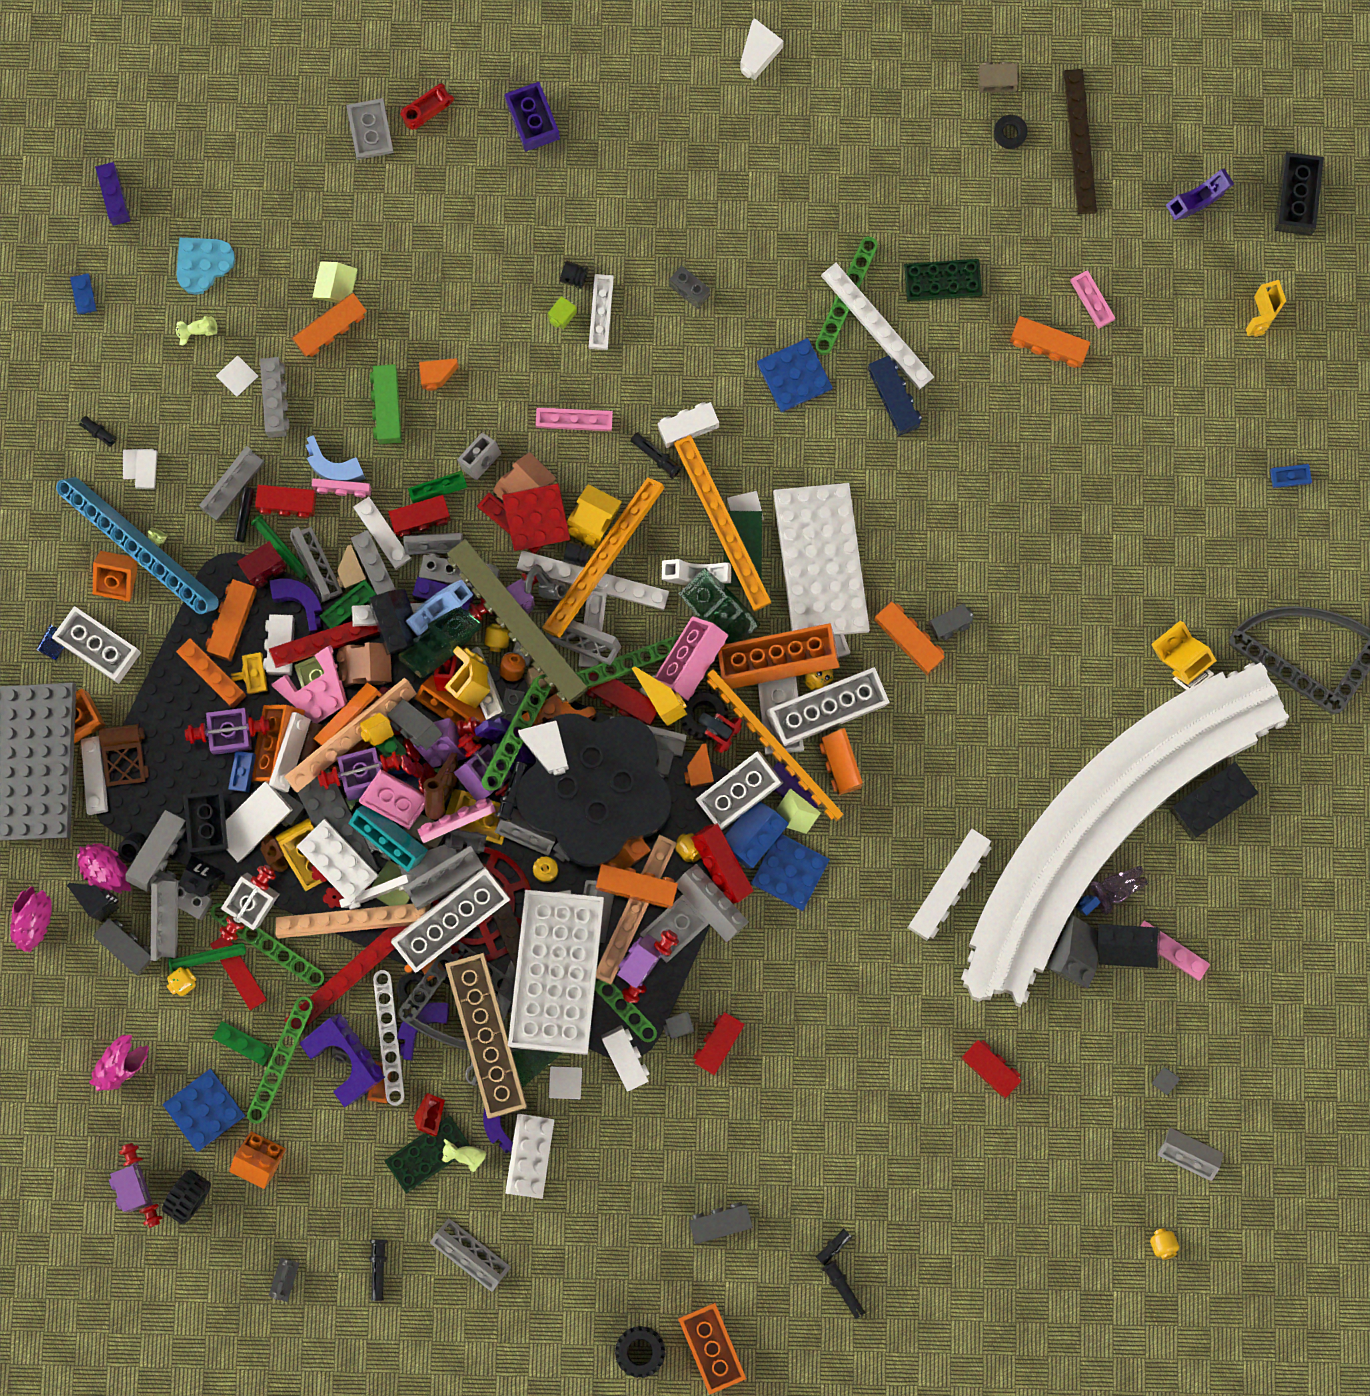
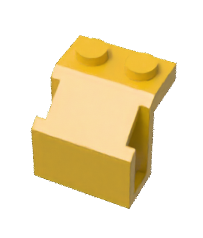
[1246,280,1286,337]
[567,484,622,549]
[1151,621,1217,685]
[445,646,491,708]

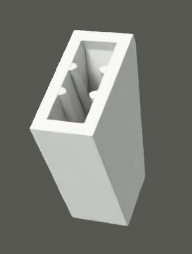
[740,18,783,80]
[518,721,569,776]

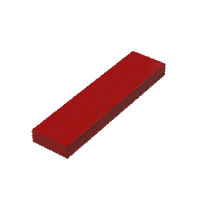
[477,492,544,554]
[210,937,267,1011]

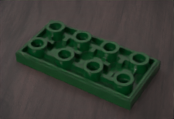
[904,259,982,302]
[723,511,762,587]
[384,1116,471,1194]

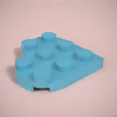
[177,238,235,295]

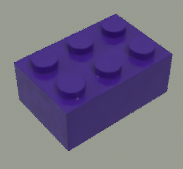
[504,82,560,152]

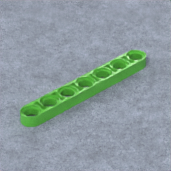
[815,237,878,355]
[576,634,681,689]
[482,674,551,791]
[211,903,325,987]
[595,979,657,1042]
[247,996,314,1124]

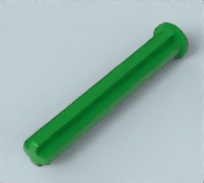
[251,515,308,579]
[168,943,246,973]

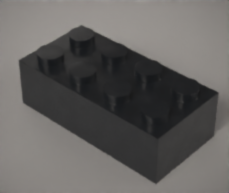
[1274,152,1324,236]
[1169,762,1258,841]

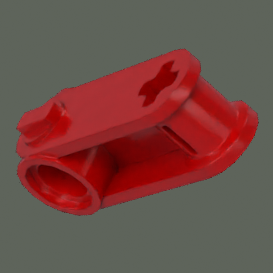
[400,83,455,130]

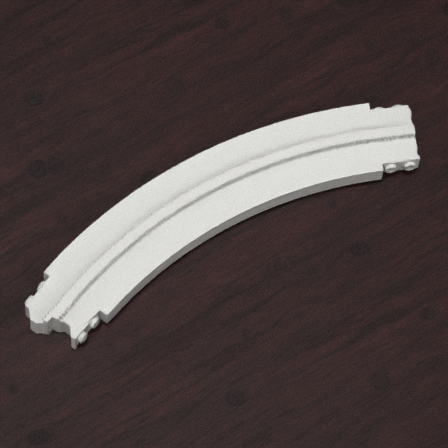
[961,662,1289,1007]

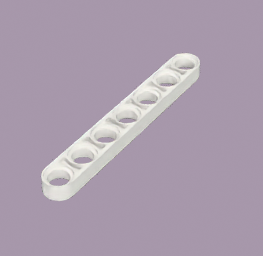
[373,970,405,1106]

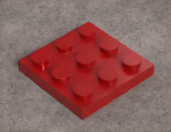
[502,483,571,551]

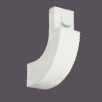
[662,559,731,586]

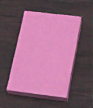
[359,769,425,829]

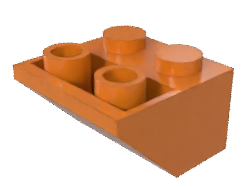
[229,1131,286,1189]

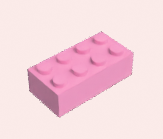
[654,616,728,701]

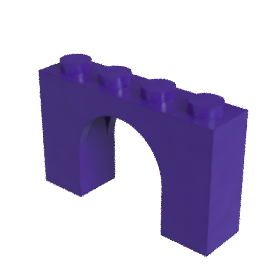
[299,1013,385,1108]

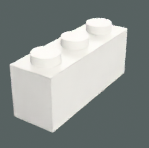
[658,402,719,449]
[263,615,295,676]
[601,1025,650,1092]

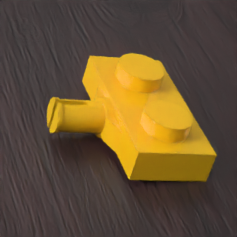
[231,652,268,694]

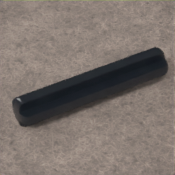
[234,487,254,543]

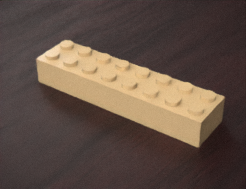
[445,953,528,1119]

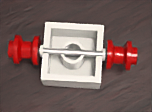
[220,865,279,941]

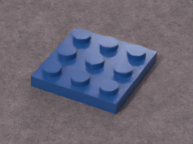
[757,338,833,413]
[751,834,830,912]
[162,1068,246,1152]

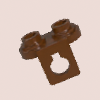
[260,835,289,872]

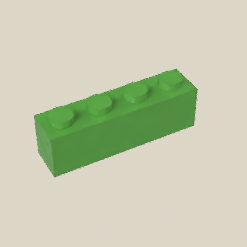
[370,364,402,444]

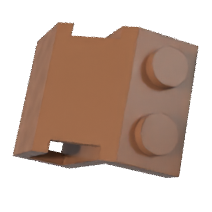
[493,452,556,501]
[337,642,392,687]

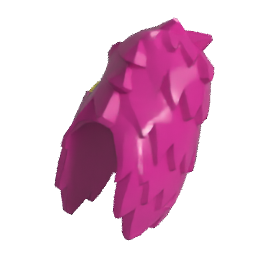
[77,843,131,894]
[10,886,52,952]
[89,1035,149,1091]

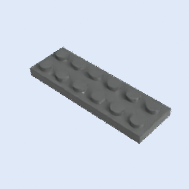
[297,767,380,872]

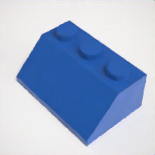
[724,802,789,868]

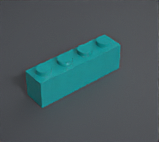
[348,805,428,872]

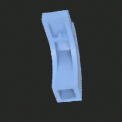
[306,435,366,482]
[406,580,473,636]

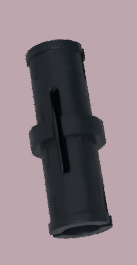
[79,416,117,447]
[815,1228,853,1266]

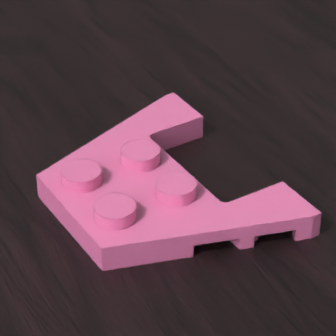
[271,645,347,724]

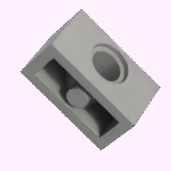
[457,433,501,481]

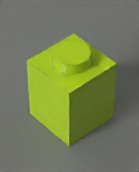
[548,296,577,329]

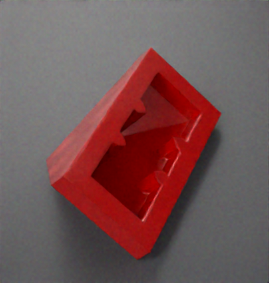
[413,1093,445,1137]

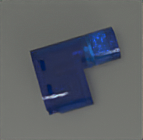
[36,625,64,660]

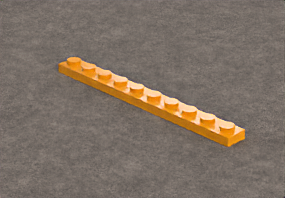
[674,435,772,612]
[542,477,665,638]
[707,669,844,822]

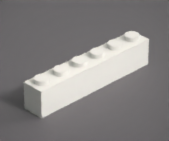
[907,829,992,941]

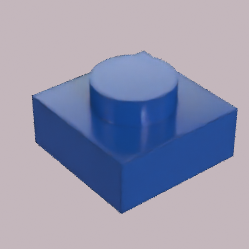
[1076,895,1101,915]

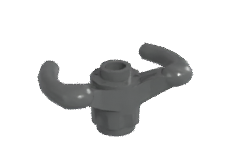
[524,564,567,615]

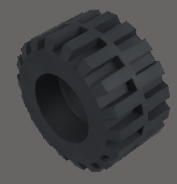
[680,690,728,741]
[162,1169,211,1225]
[615,1326,665,1378]

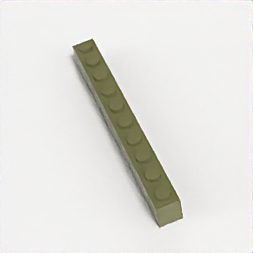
[447,539,588,705]

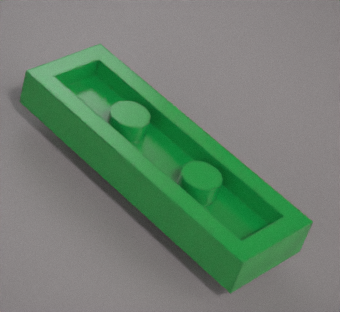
[408,470,467,504]
[320,580,377,629]
[212,1021,274,1066]

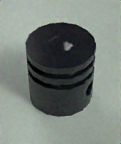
[560,261,589,289]
[563,540,592,567]
[118,832,147,862]

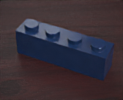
[867,355,922,436]

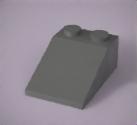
[1047,915,1098,989]

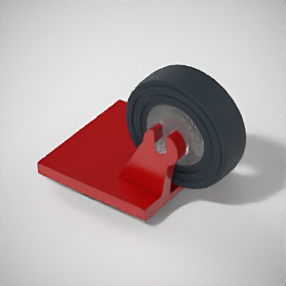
[698,713,742,753]

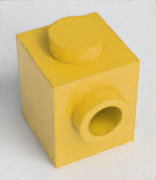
[359,713,394,746]

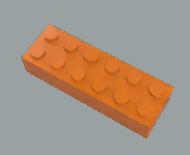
[718,623,840,689]

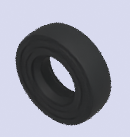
[994,115,1028,149]
[397,972,432,1007]

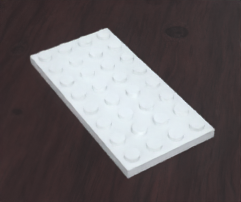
[773,483,870,636]
[508,890,604,1055]

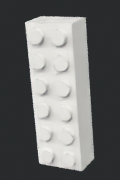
[765,667,890,747]
[391,867,510,973]

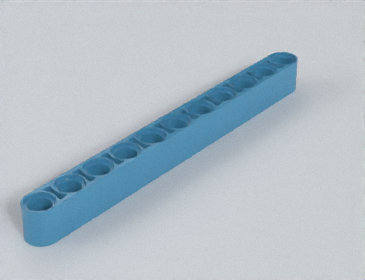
[56,477,219,614]

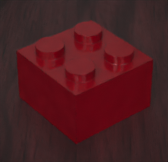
[237,541,287,588]

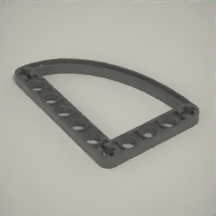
[1229,606,1370,715]
[399,941,521,1052]

